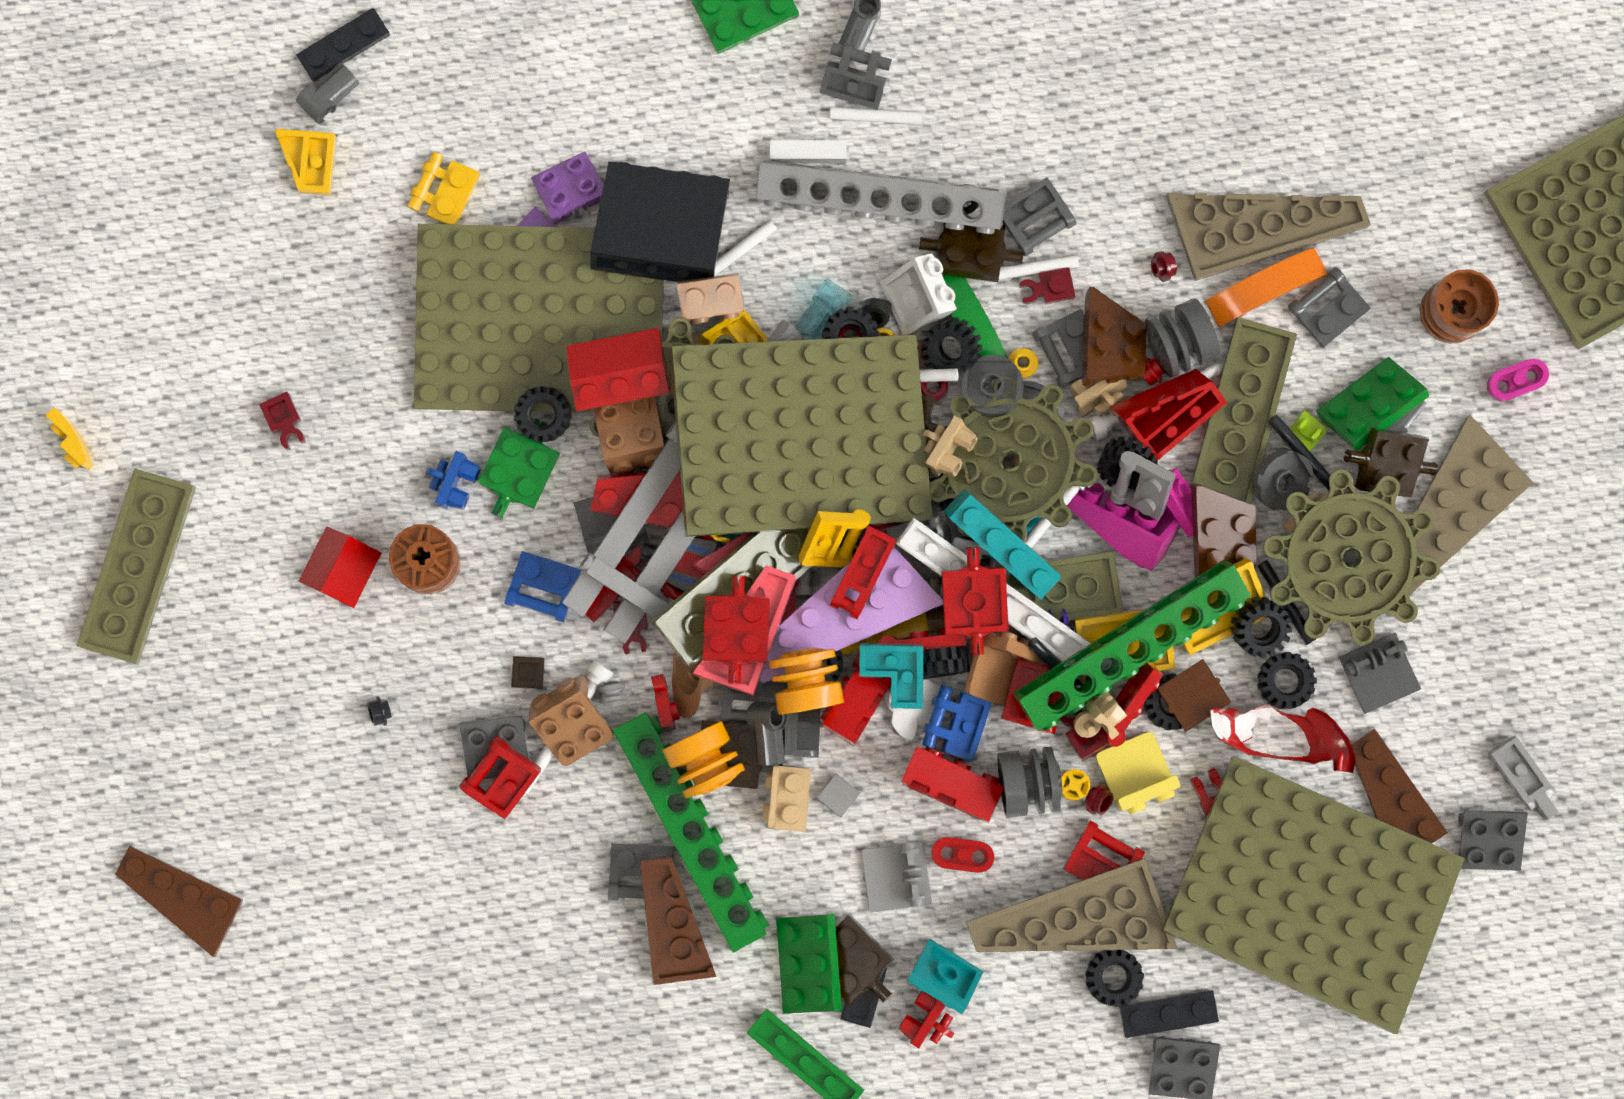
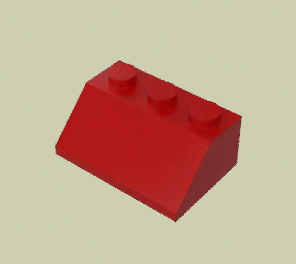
[566,327,671,411]

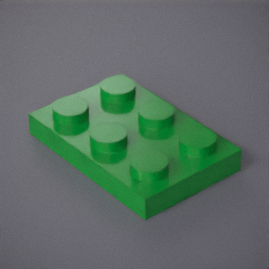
[691,0,799,54]
[1316,356,1429,451]
[776,914,842,1014]

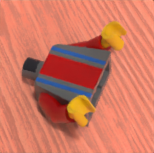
[639,535,730,600]

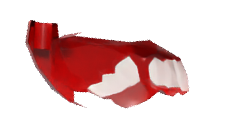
[1210,703,1356,773]

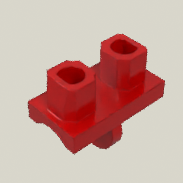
[898,991,955,1049]

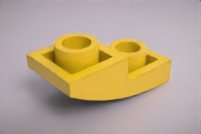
[45,407,93,470]

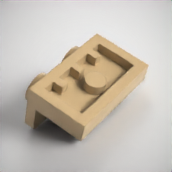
[762,765,811,832]

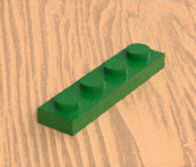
[746,1008,865,1099]

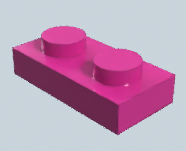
[1167,468,1193,537]

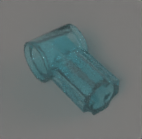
[795,278,853,340]

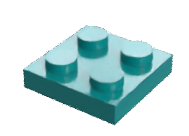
[907,939,984,1014]

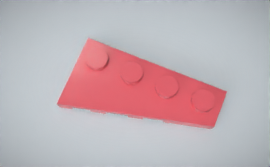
[693,565,796,696]

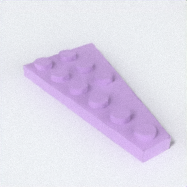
[759,547,943,683]

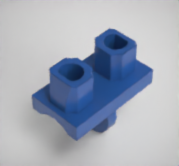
[425,451,481,510]

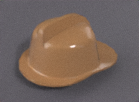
[672,651,715,718]

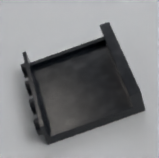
[590,161,730,282]

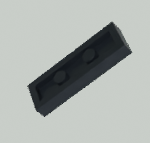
[296,7,390,82]
[1119,990,1219,1038]

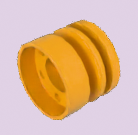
[768,647,844,715]
[662,721,745,799]

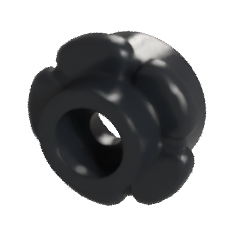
[367,696,392,726]

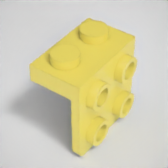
[1096,732,1181,815]

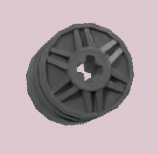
[1145,298,1221,378]
[997,746,1063,818]

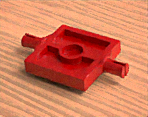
[941,547,1009,656]
[703,575,770,684]

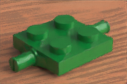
[478,418,560,519]

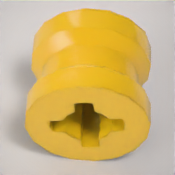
[1061,769,1091,801]

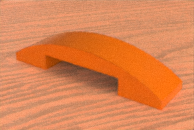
[1205,247,1328,328]

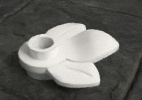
[885,679,940,740]

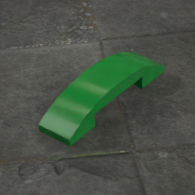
[942,275,1008,363]

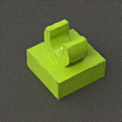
[1290,410,1329,452]

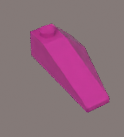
[1067,482,1181,571]

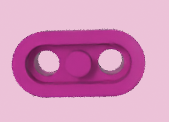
[1487,359,1549,402]

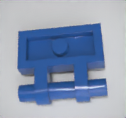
[922,685,992,762]

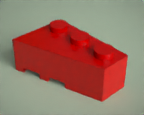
[1110,369,1227,461]
[591,470,683,527]
[820,652,891,746]
[901,747,1004,824]

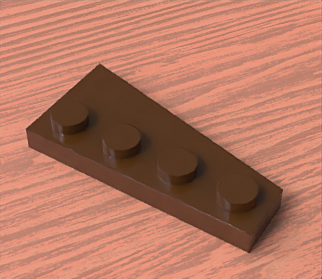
[1351,729,1448,844]
[115,846,243,957]
[640,855,717,985]

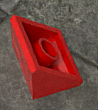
[298,526,382,608]

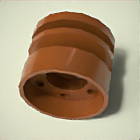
[1419,269,1499,344]
[389,524,461,595]

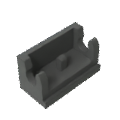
[784,708,820,758]

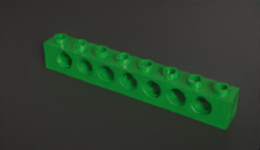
[1012,560,1251,731]
[613,712,769,953]

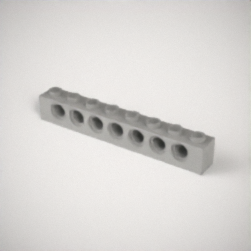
[756,160,1007,234]

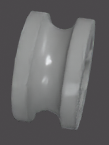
[597,683,627,704]

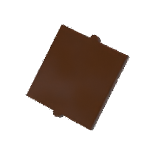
[1157,659,1231,732]

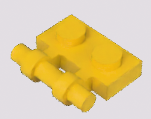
[407,152,480,225]

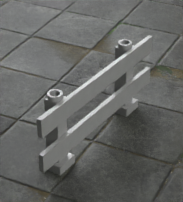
[562,421,695,644]

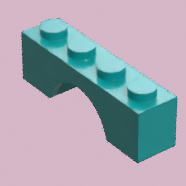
[944,488,1062,600]

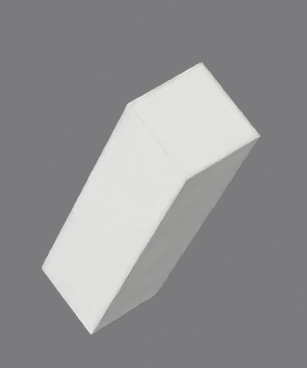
[770,140,846,163]

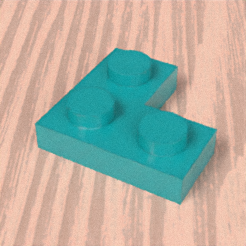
[860,643,924,709]

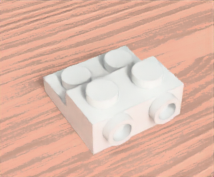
[880,253,957,335]

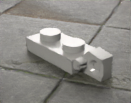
[1487,735,1559,820]

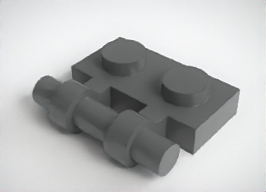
[820,42,892,110]

